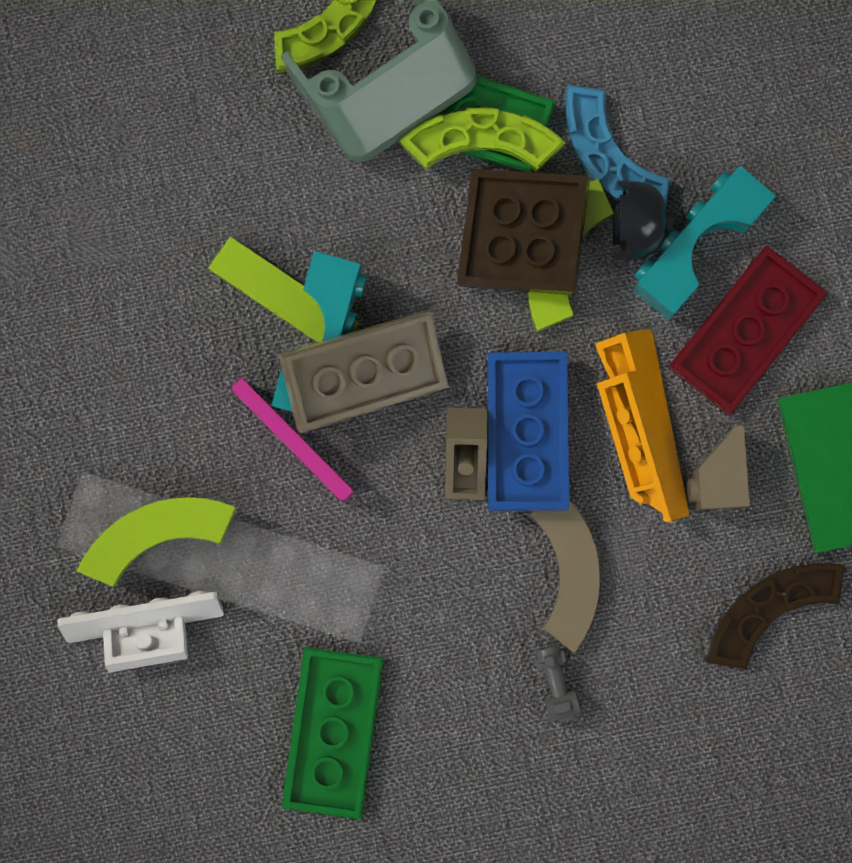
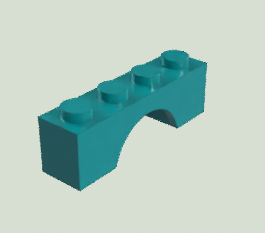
[633,166,776,321]
[271,251,368,412]

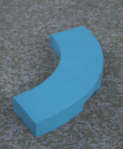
[565,84,671,207]

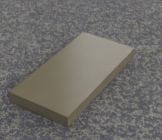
[278,311,449,433]

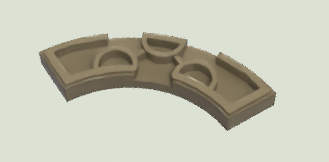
[529,499,600,653]

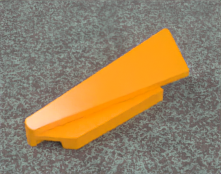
[595,328,689,522]

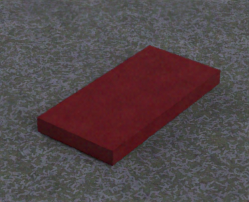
[667,245,828,416]

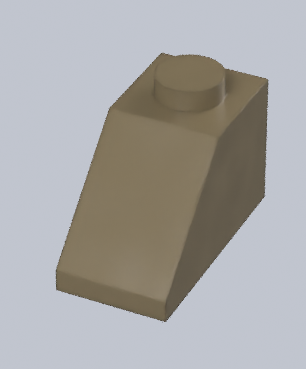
[445,408,487,500]
[687,426,750,511]

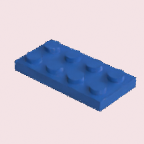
[488,352,569,512]

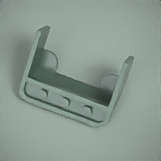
[281,0,477,162]

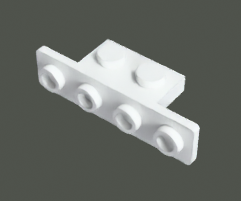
[58,591,224,672]

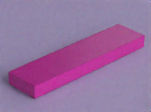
[232,377,355,503]

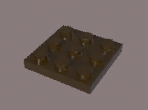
[457,169,590,296]

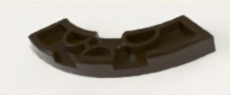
[705,563,845,670]

